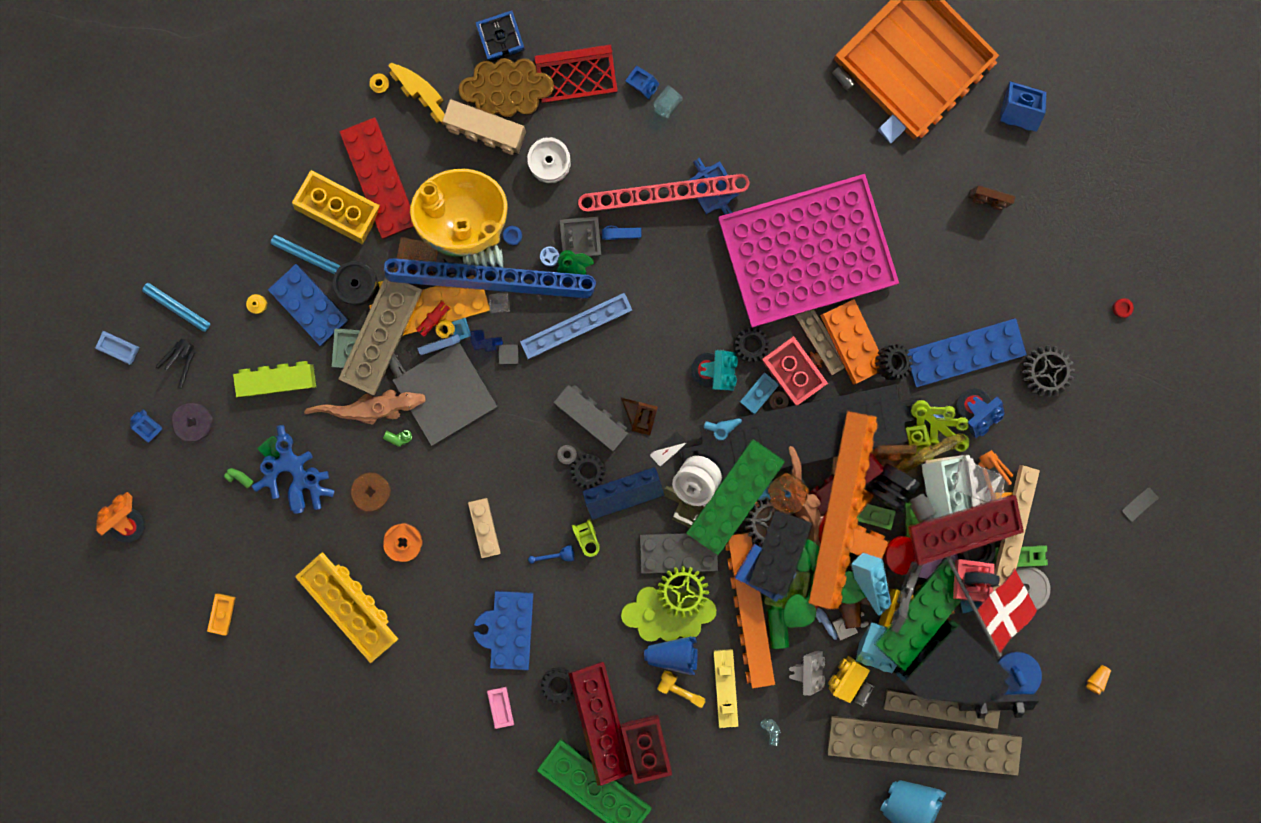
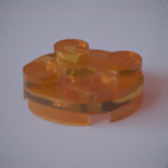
[351,472,390,511]
[768,473,809,513]

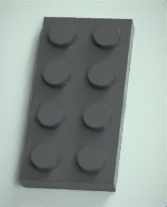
[640,533,718,573]

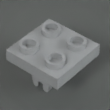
[789,651,825,695]

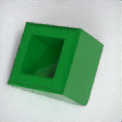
[257,436,280,459]

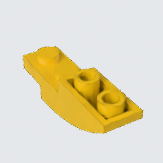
[388,63,445,125]

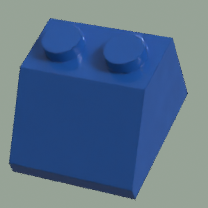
[1000,81,1046,132]

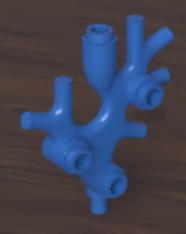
[252,425,334,514]

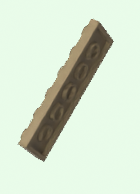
[339,278,423,395]

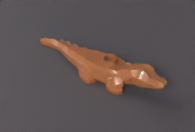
[304,390,426,424]
[788,446,824,547]

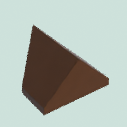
[621,397,658,435]

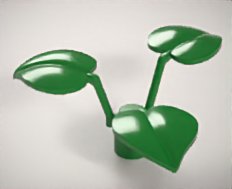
[784,539,866,628]

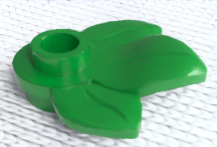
[557,250,594,275]

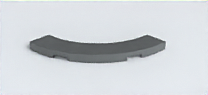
[891,561,923,633]

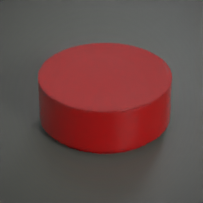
[1113,298,1134,318]

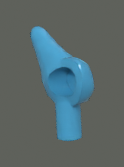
[704,419,742,440]

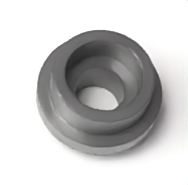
[557,445,577,464]

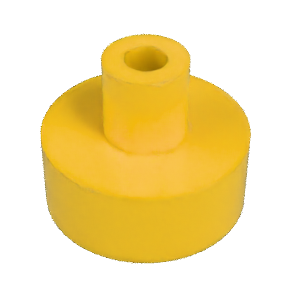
[246,294,267,314]

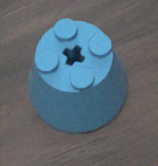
[880,780,946,823]

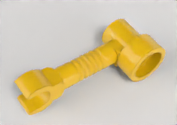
[657,670,705,708]

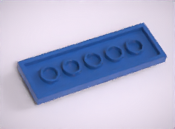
[908,318,1027,387]

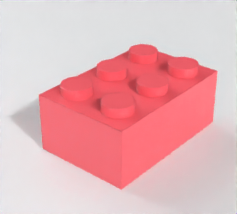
[761,336,828,406]

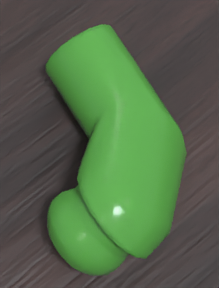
[383,430,412,446]
[224,468,253,488]

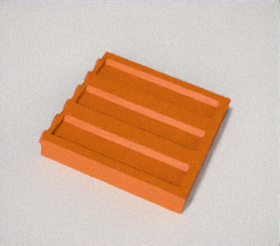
[834,0,999,140]

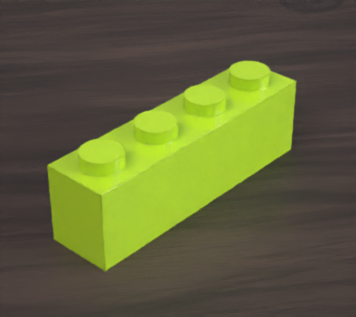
[233,361,316,397]

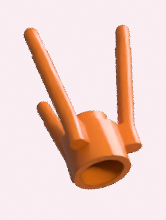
[978,450,1013,500]

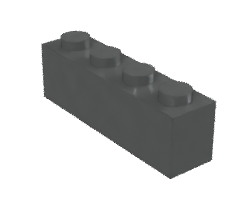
[554,385,628,451]

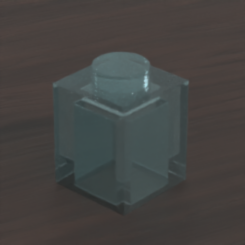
[653,85,683,118]

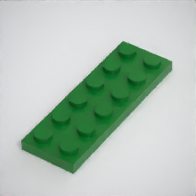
[686,439,785,555]
[874,557,962,671]
[537,739,652,823]

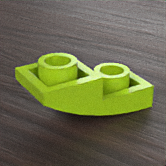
[906,425,934,462]

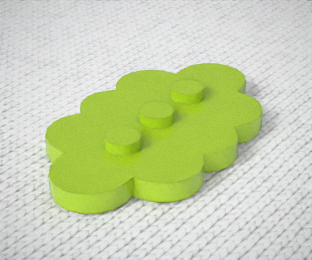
[621,584,717,642]

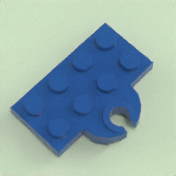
[474,591,533,670]

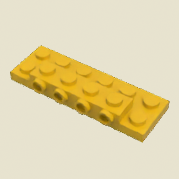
[295,552,398,663]

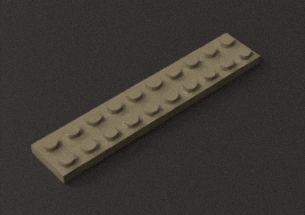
[827,716,1022,775]

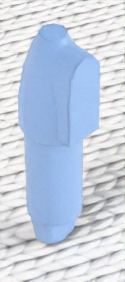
[816,607,838,640]

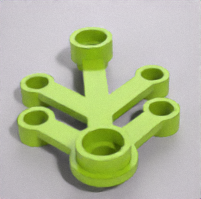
[911,400,969,452]

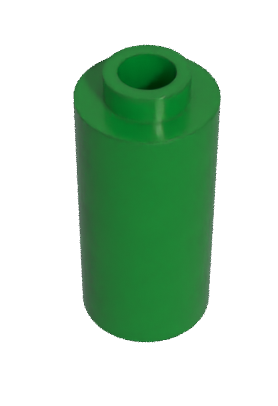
[767,604,789,649]

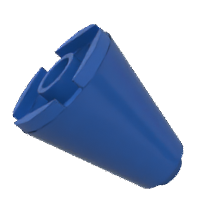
[644,636,698,675]

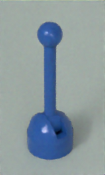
[528,545,574,564]

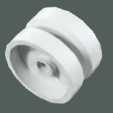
[528,137,571,183]
[672,456,722,506]

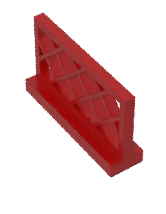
[535,45,618,103]

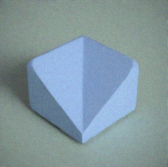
[878,115,906,144]

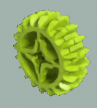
[657,566,709,619]

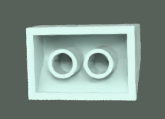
[922,457,971,519]

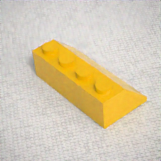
[292,170,380,245]

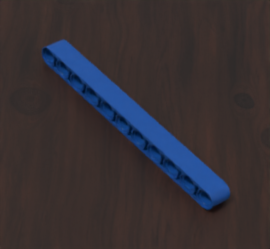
[384,259,596,298]

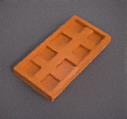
[820,299,880,385]

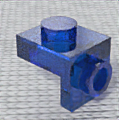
[470,330,503,352]

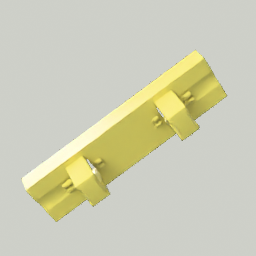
[714,649,738,728]

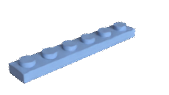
[520,293,632,359]

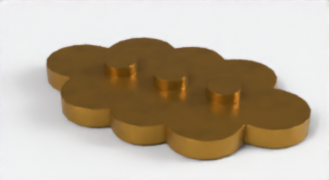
[459,58,554,117]

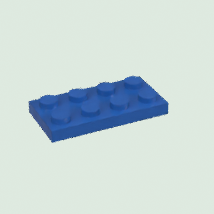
[268,264,349,346]

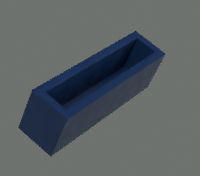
[582,467,665,520]

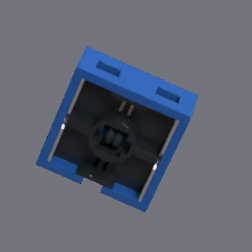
[476,11,525,62]

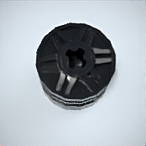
[869,463,921,512]

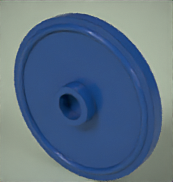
[998,652,1042,695]

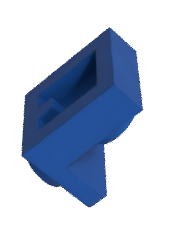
[625,65,659,99]
[130,409,162,443]

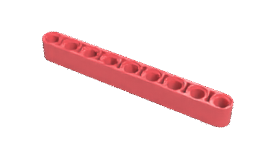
[578,174,750,212]

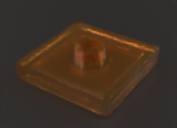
[394,237,438,276]
[873,445,917,461]

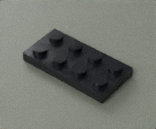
[749,510,813,598]

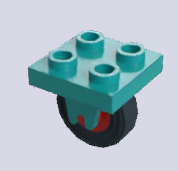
[691,350,738,391]

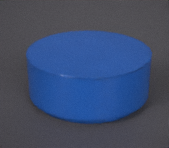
[503,226,522,246]

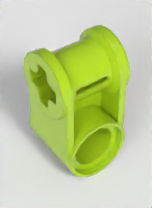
[572,518,600,557]

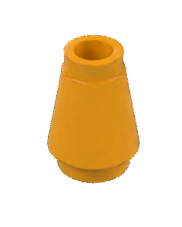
[1086,665,1111,695]

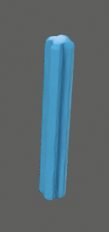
[271,235,340,274]
[142,283,210,332]

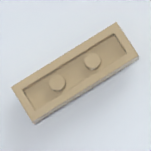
[468,498,501,558]

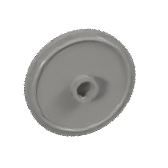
[1016,566,1050,610]

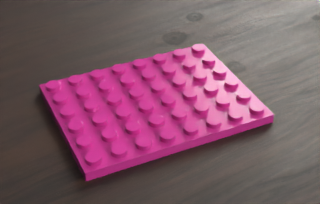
[718,174,899,328]

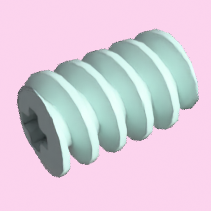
[463,245,503,268]

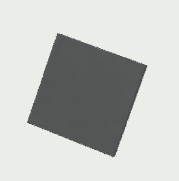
[393,342,498,446]

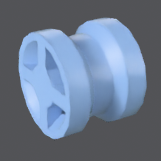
[540,247,559,267]

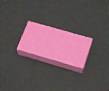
[487,687,514,729]

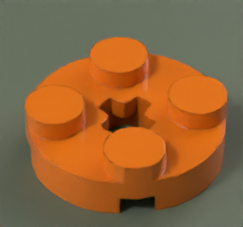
[383,523,423,562]

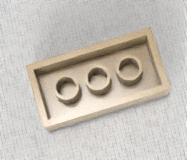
[443,99,526,155]

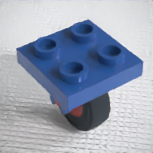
[957,388,1005,438]

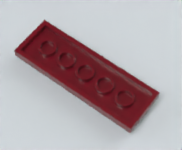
[908,494,1024,566]
[568,662,632,786]

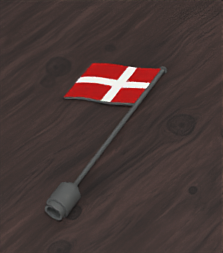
[909,494,1037,658]

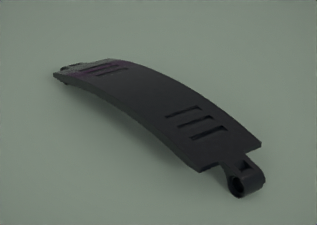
[679,384,921,480]

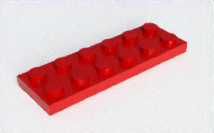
[339,117,415,239]

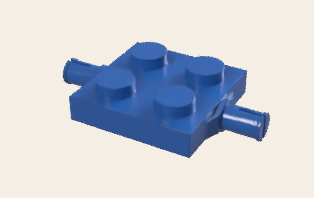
[688,158,739,215]

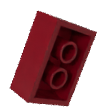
[621,715,672,784]

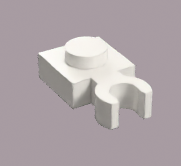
[832,612,868,640]

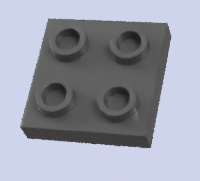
[560,216,601,257]

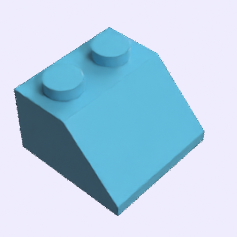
[856,622,897,673]

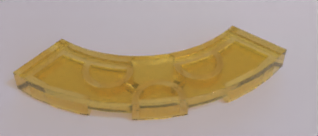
[895,433,966,474]

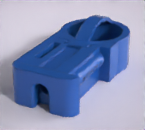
[602,225,642,240]

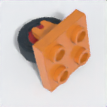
[96,492,145,542]

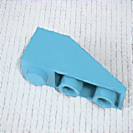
[851,553,891,615]

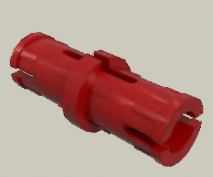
[416,300,450,337]

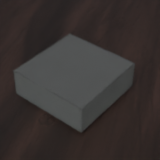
[499,345,519,364]

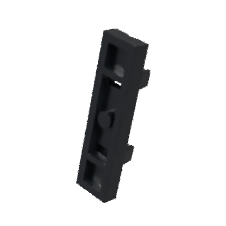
[958,694,1039,719]

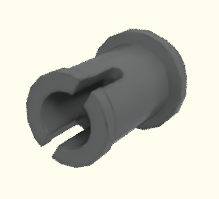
[832,66,856,91]
[388,353,406,378]
[854,681,875,707]

